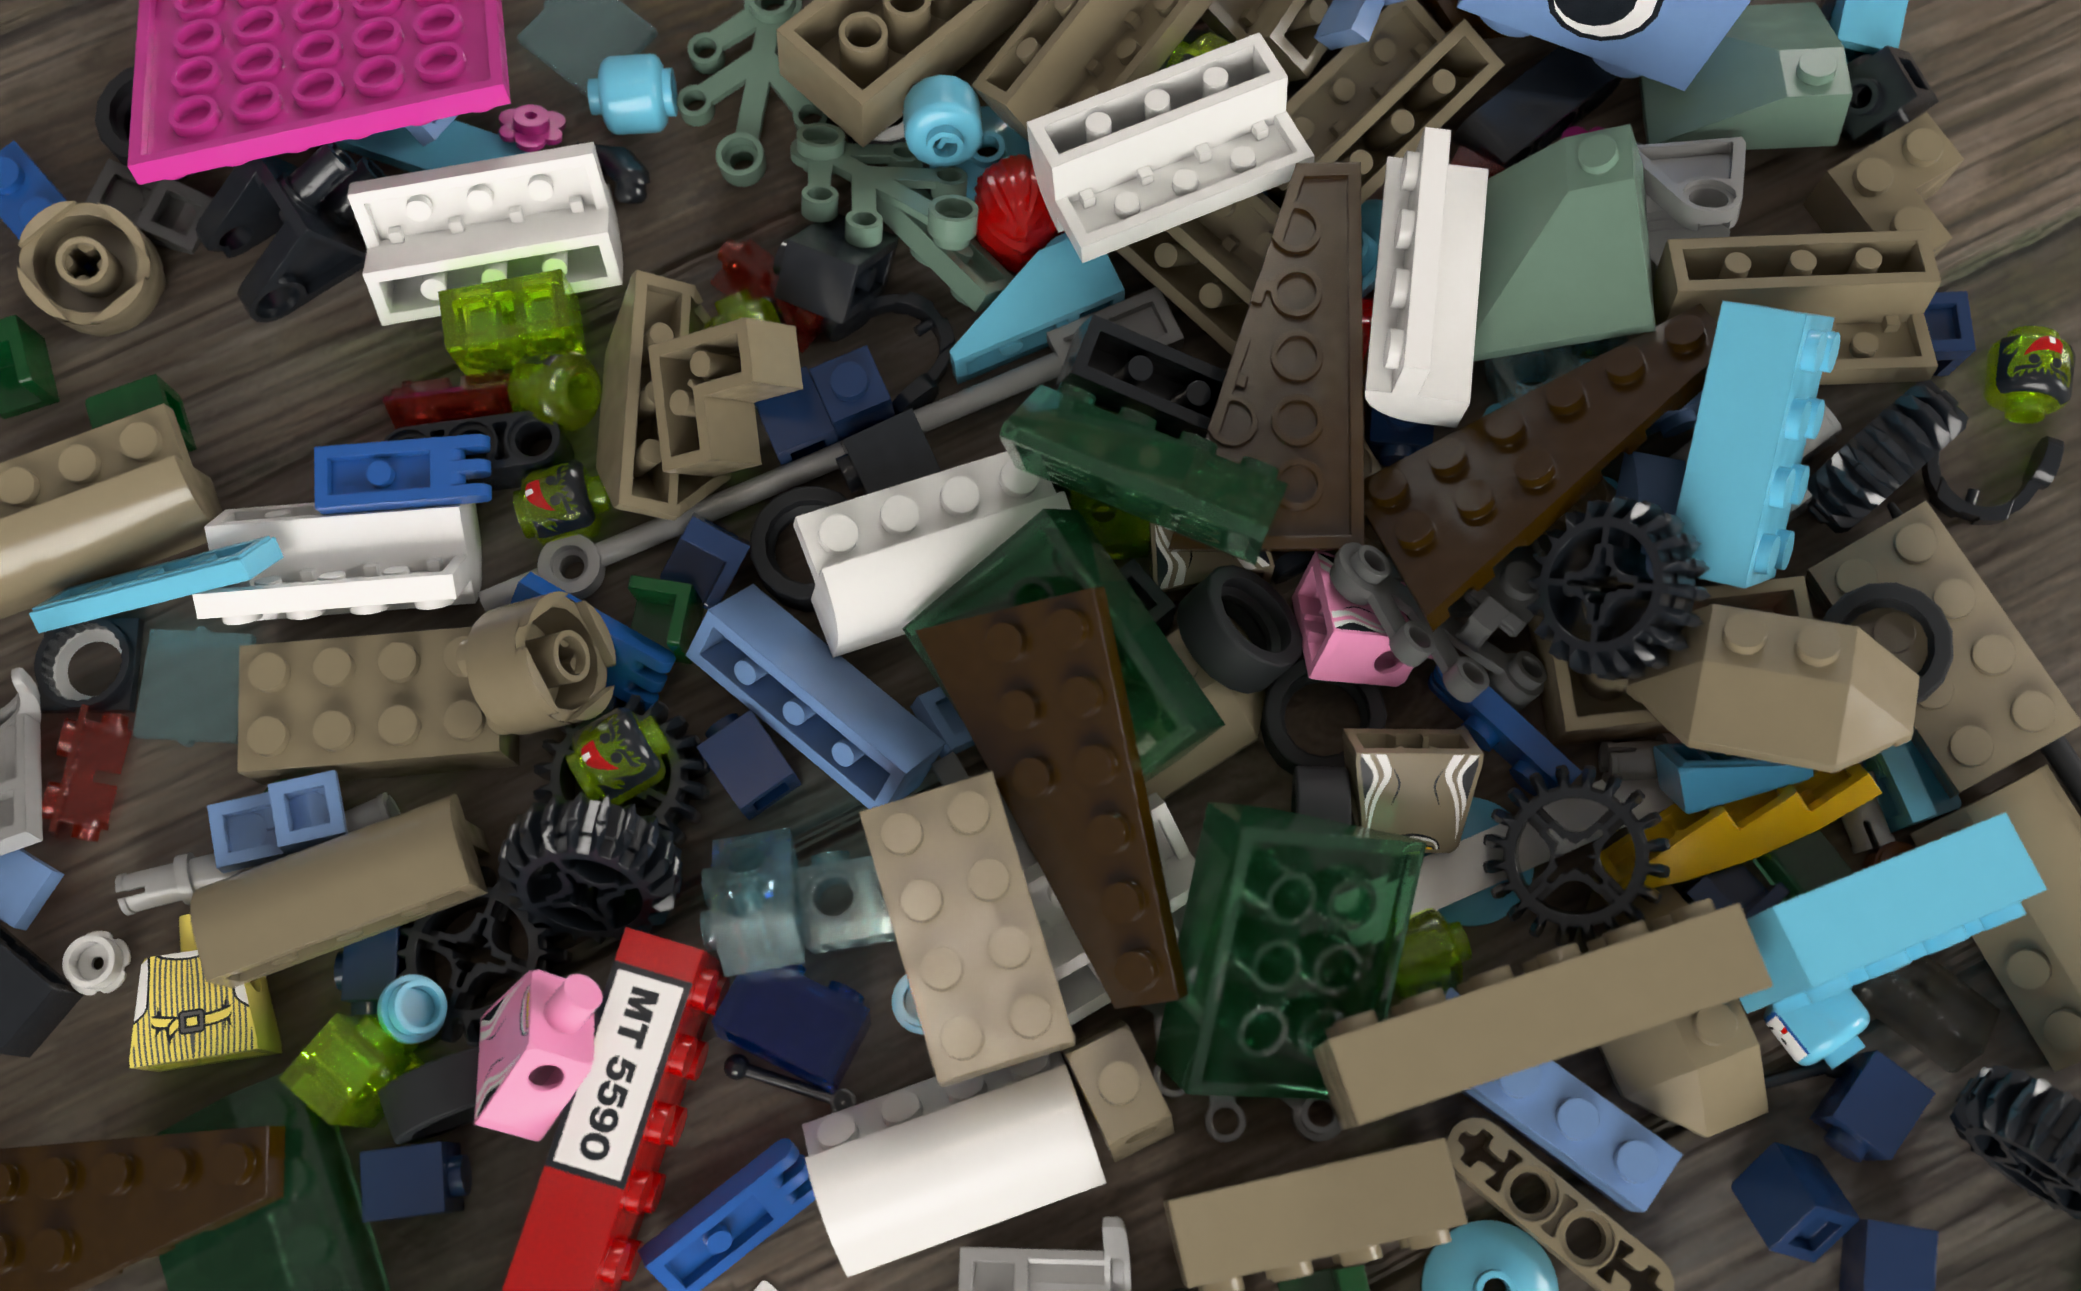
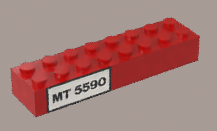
[502,927,730,1291]

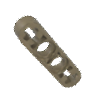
[1443,1117,1674,1291]

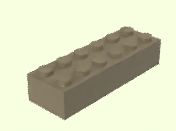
[1313,898,1773,1130]

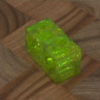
[438,269,587,377]
[279,1013,426,1128]

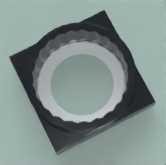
[34,618,144,714]

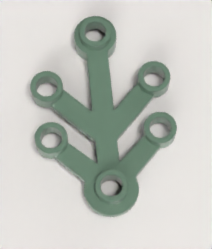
[677,0,831,187]
[790,123,979,251]

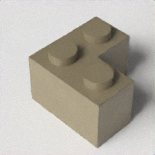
[1803,112,1965,257]
[648,317,803,476]

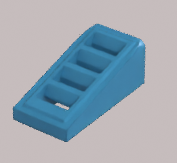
[1653,743,1814,815]

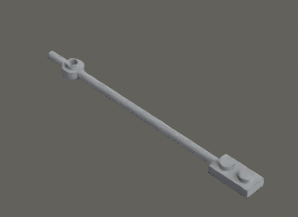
[478,287,1184,612]

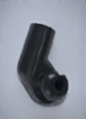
[576,142,651,204]

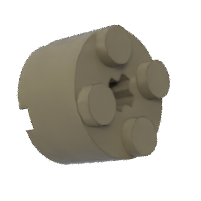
[17,200,167,338]
[456,591,616,735]

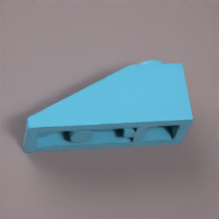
[949,233,1125,384]

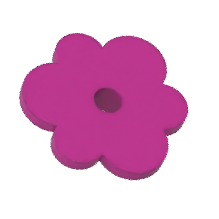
[499,105,566,152]

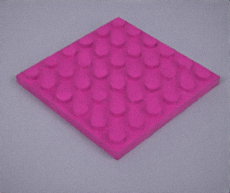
[127,0,511,185]

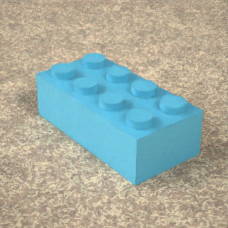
[1676,301,1840,589]
[1739,812,2047,1017]

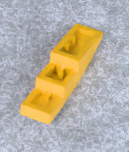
[1594,763,1882,889]

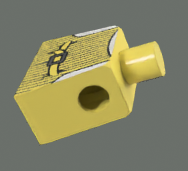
[129,914,282,1072]

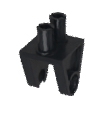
[196,142,387,323]

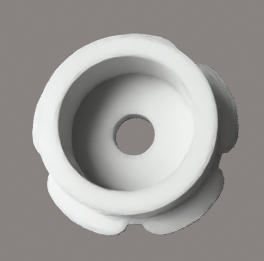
[62,931,131,996]

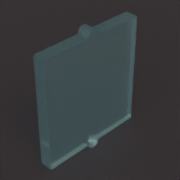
[517,0,658,97]
[132,626,257,747]

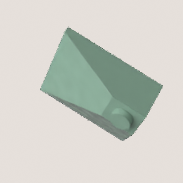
[1638,2,1853,150]
[1473,124,1656,362]

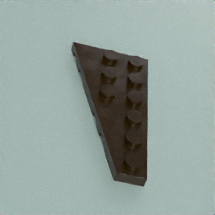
[1168,162,1365,552]
[1364,304,1717,632]
[915,587,1189,1009]
[0,1126,285,1291]

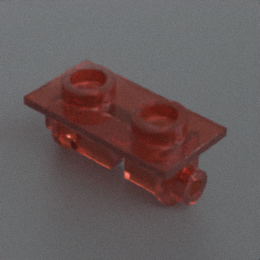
[710,238,825,354]
[383,368,520,429]
[42,704,133,843]

